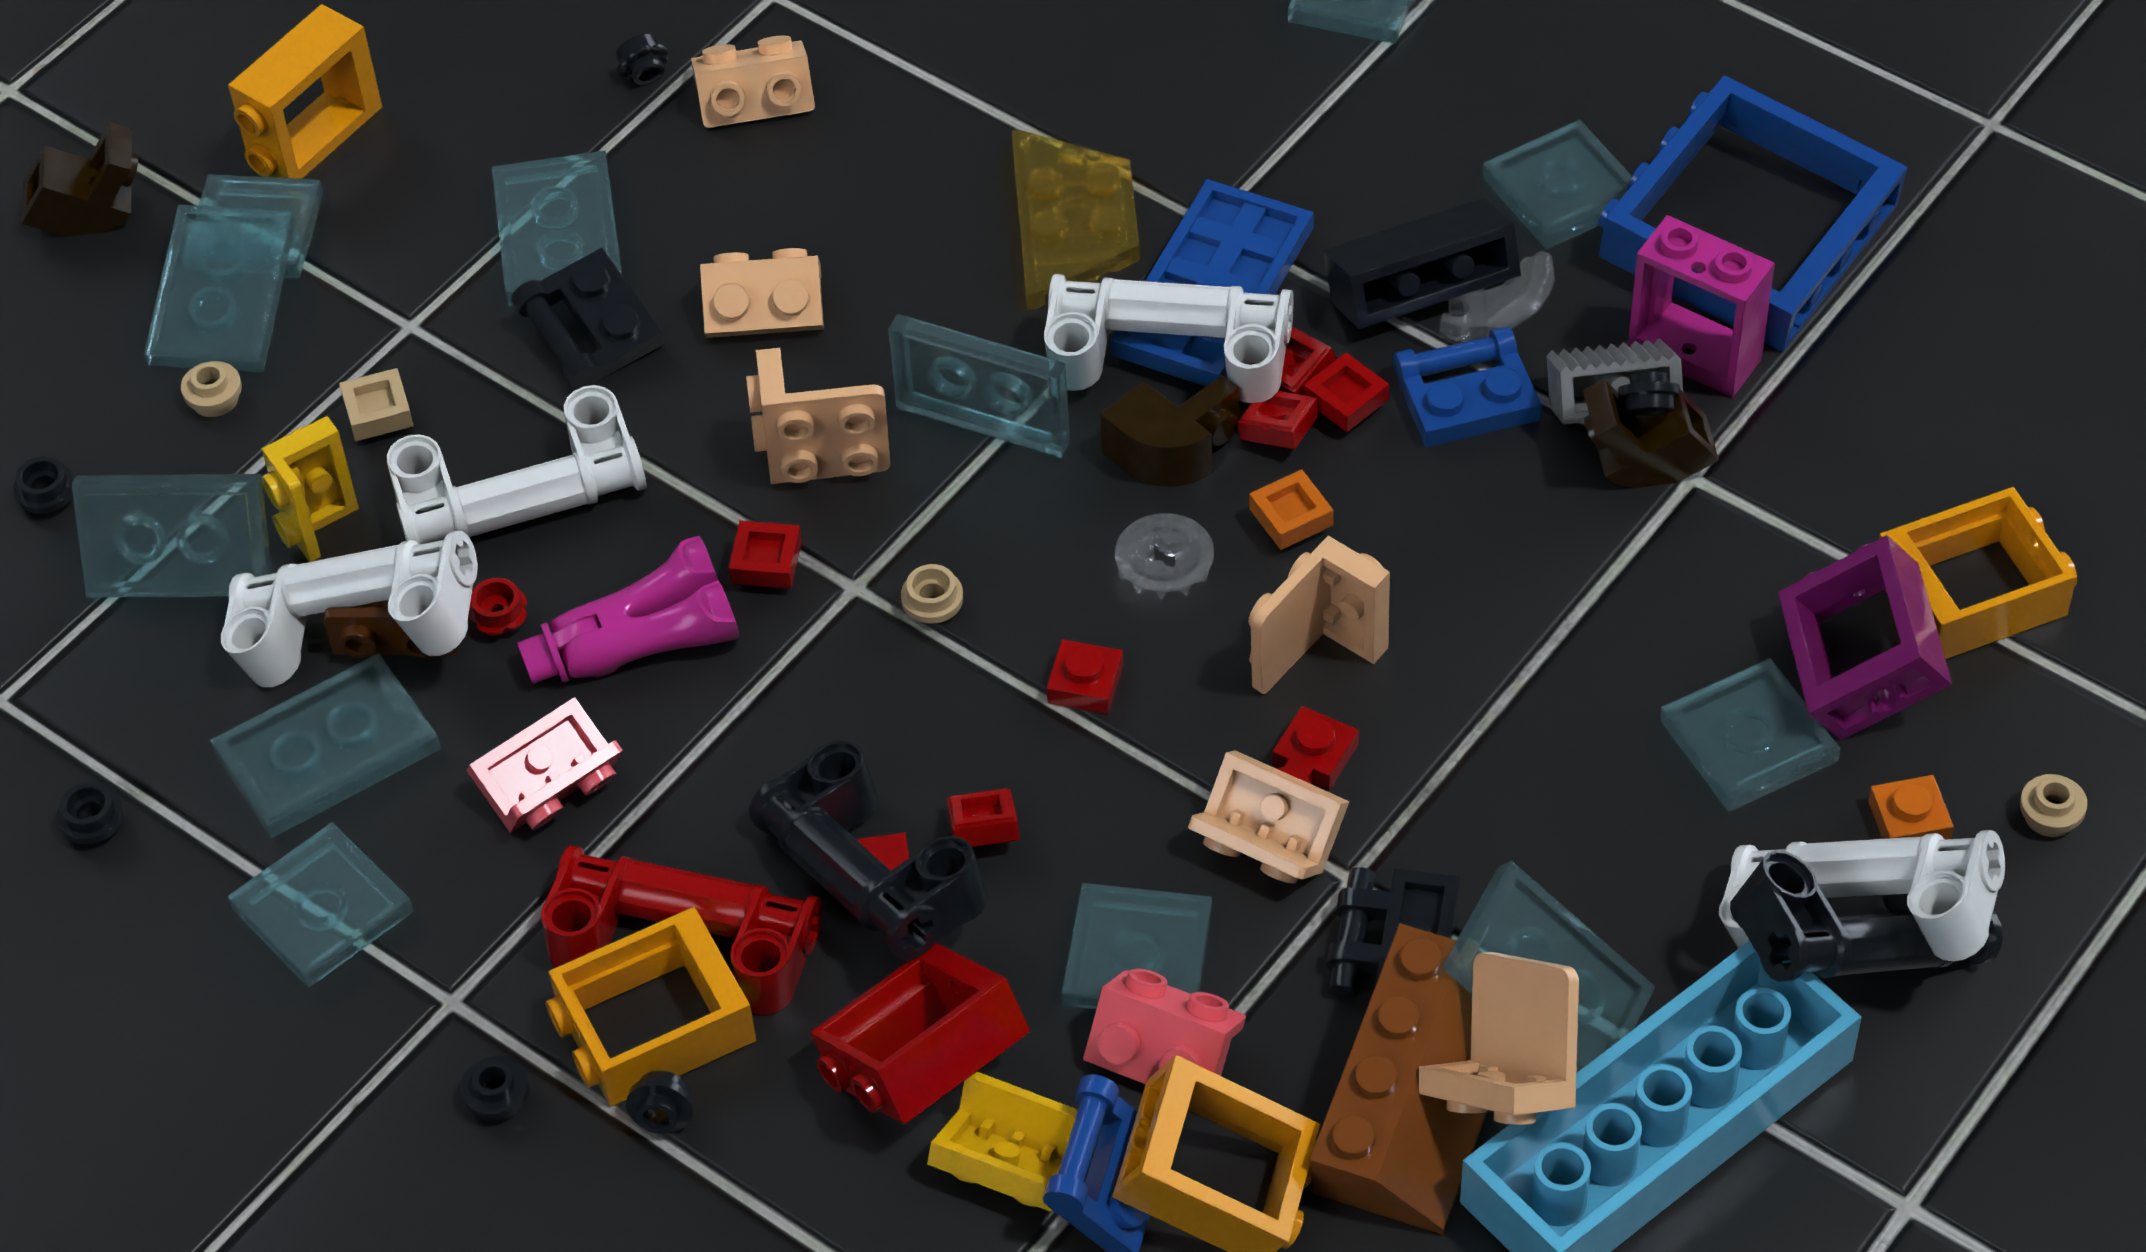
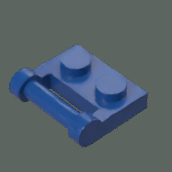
[1392,326,1542,448]
[1043,1074,1150,1252]

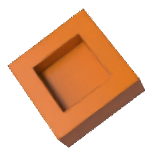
[1249,469,1334,550]
[1868,775,1954,840]

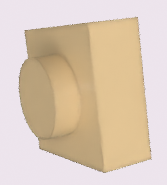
[339,368,414,441]

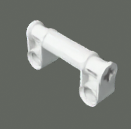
[1044,274,1294,403]
[387,385,647,544]
[221,531,478,687]
[1719,830,2005,961]

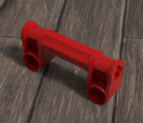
[541,845,823,1015]

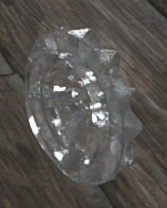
[1115,513,1214,600]

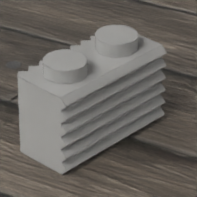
[1546,338,1683,425]

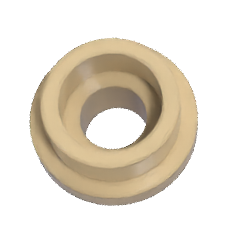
[181,361,242,417]
[901,564,963,624]
[2020,774,2087,837]

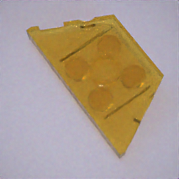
[1012,130,1140,310]

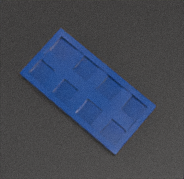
[1110,179,1314,386]

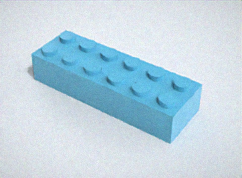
[1460,941,1862,1252]

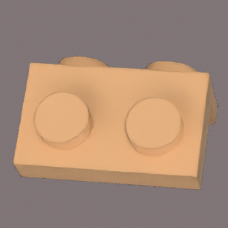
[691,35,815,128]
[700,248,824,338]
[1188,750,1350,883]

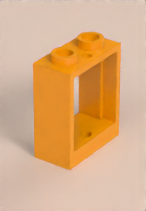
[228,4,382,188]
[1879,487,2077,659]
[545,907,756,1107]
[1112,1055,1320,1252]

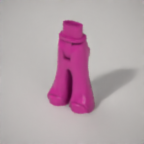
[517,535,740,684]

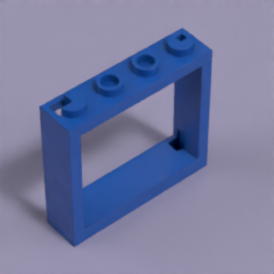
[1598,75,1908,352]

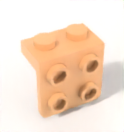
[746,348,891,484]
[1248,536,1390,694]
[1419,952,1579,1125]

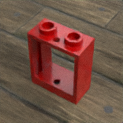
[810,943,1031,1125]

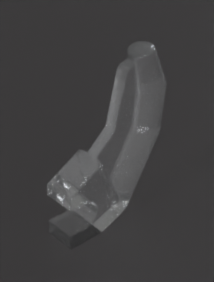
[1440,251,1555,342]

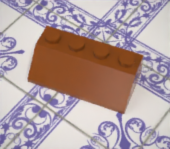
[1310,923,1488,1235]

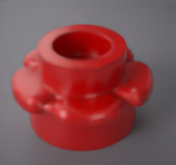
[468,578,528,636]

